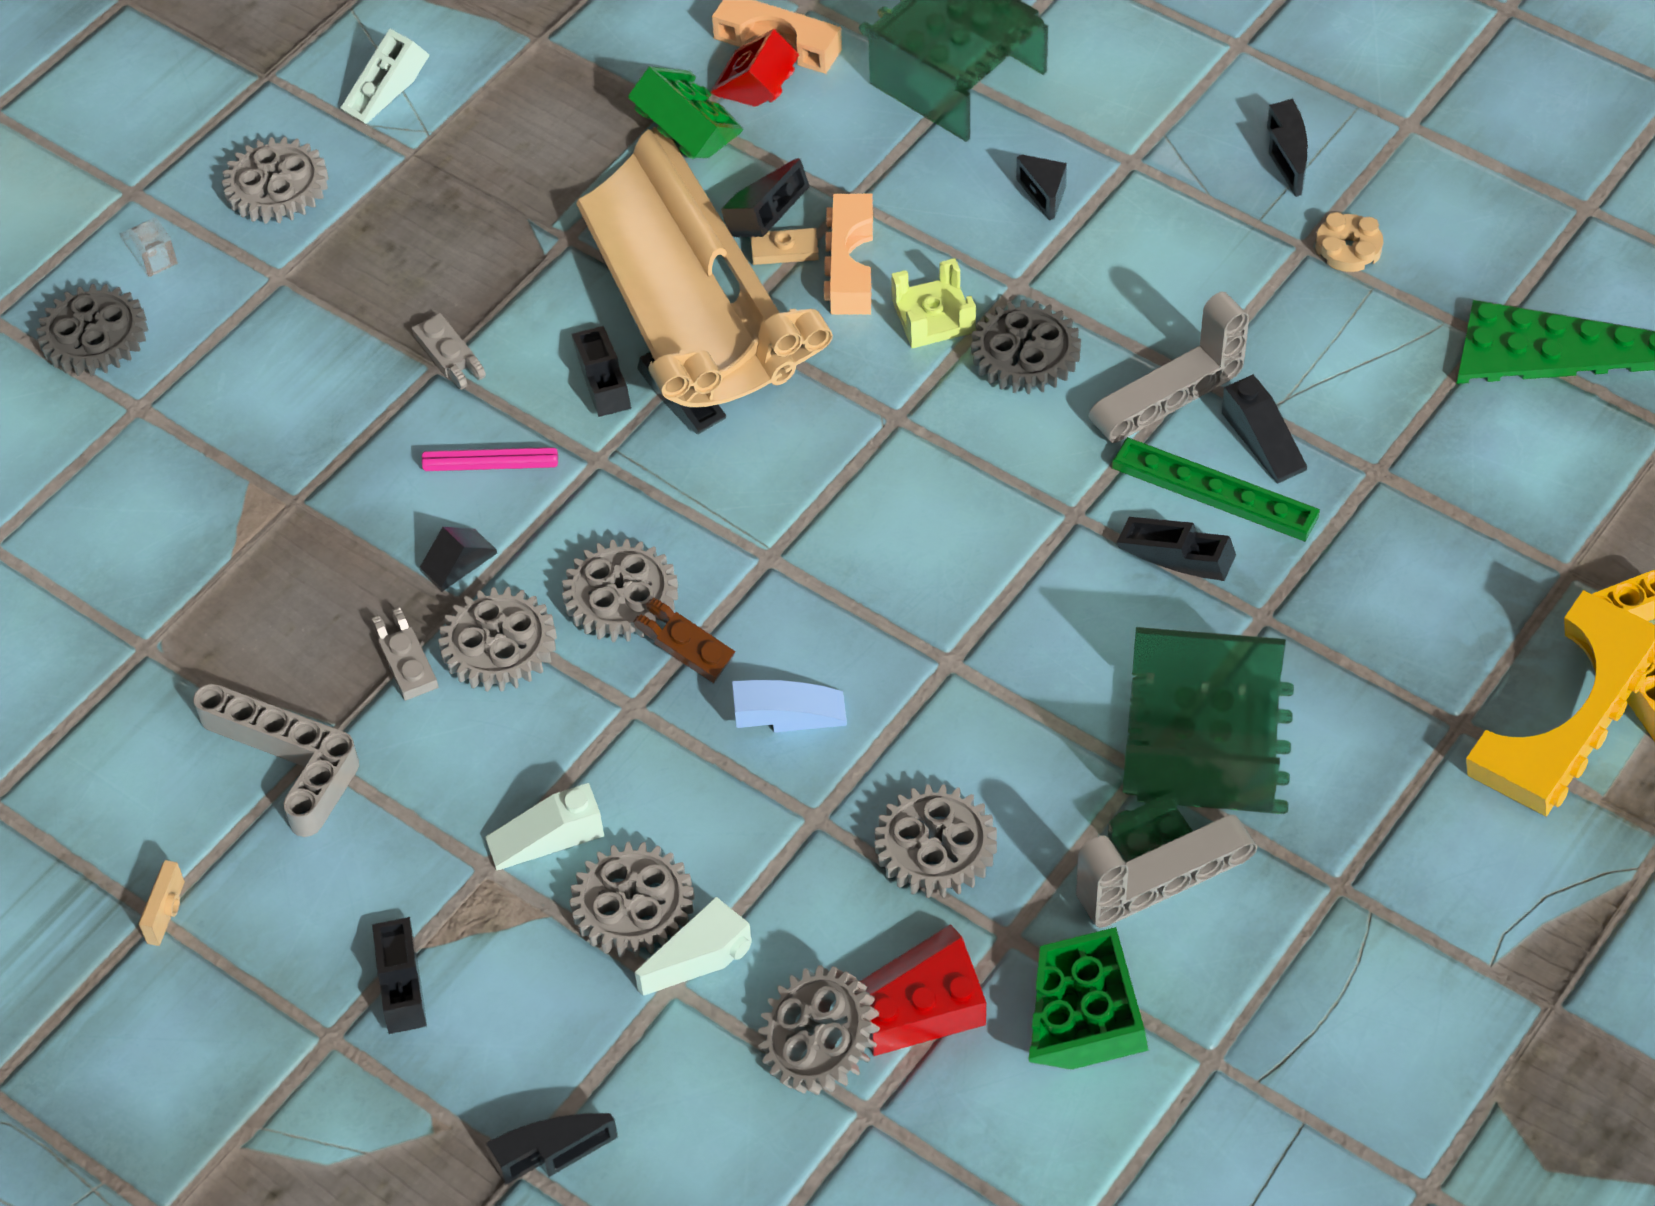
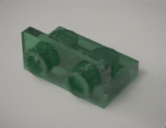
[1108,791,1193,863]

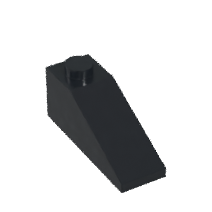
[721,158,810,237]
[1221,374,1307,484]

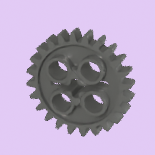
[37,284,148,376]
[971,300,1081,394]

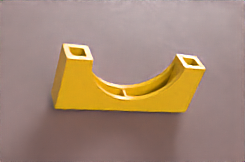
[1466,590,1655,817]

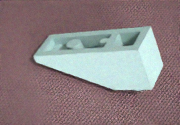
[340,29,429,124]
[485,783,604,870]
[635,897,752,996]

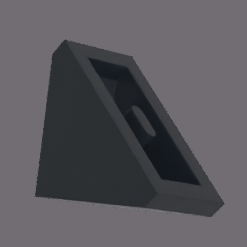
[1016,155,1067,221]
[420,527,497,592]

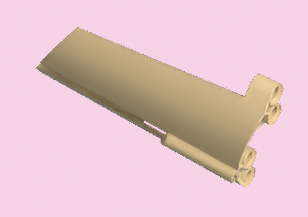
[576,127,833,407]

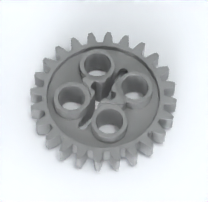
[222,137,329,224]
[562,539,678,642]
[438,587,557,692]
[875,784,997,898]
[570,842,695,958]
[758,965,880,1095]

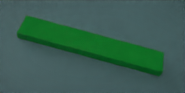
[1112,437,1320,542]

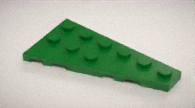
[1457,300,1655,384]

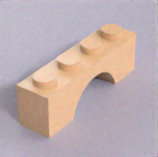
[712,0,842,74]
[824,194,873,315]

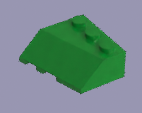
[628,66,743,159]
[1029,927,1149,1070]

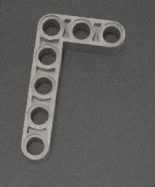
[1089,292,1249,443]
[193,684,359,837]
[1076,815,1258,928]

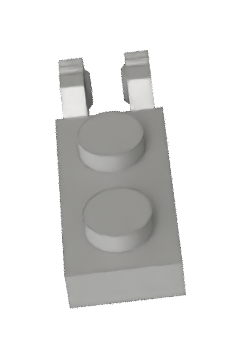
[412,313,486,390]
[371,607,439,701]

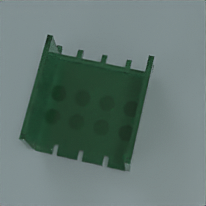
[859,0,1048,142]
[1123,627,1294,814]

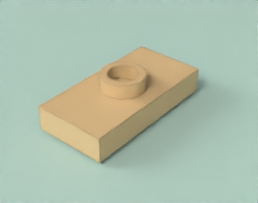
[751,228,819,265]
[138,860,185,946]

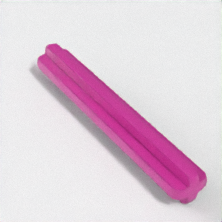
[421,447,559,471]

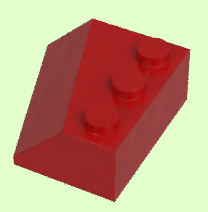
[860,924,986,1056]

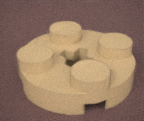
[1316,212,1383,272]

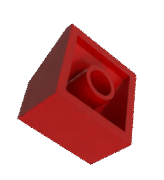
[711,29,800,107]

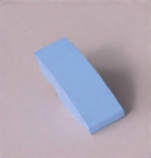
[732,680,847,733]

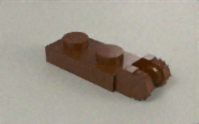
[633,598,736,683]

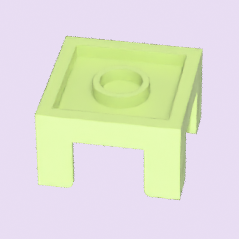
[891,258,976,348]

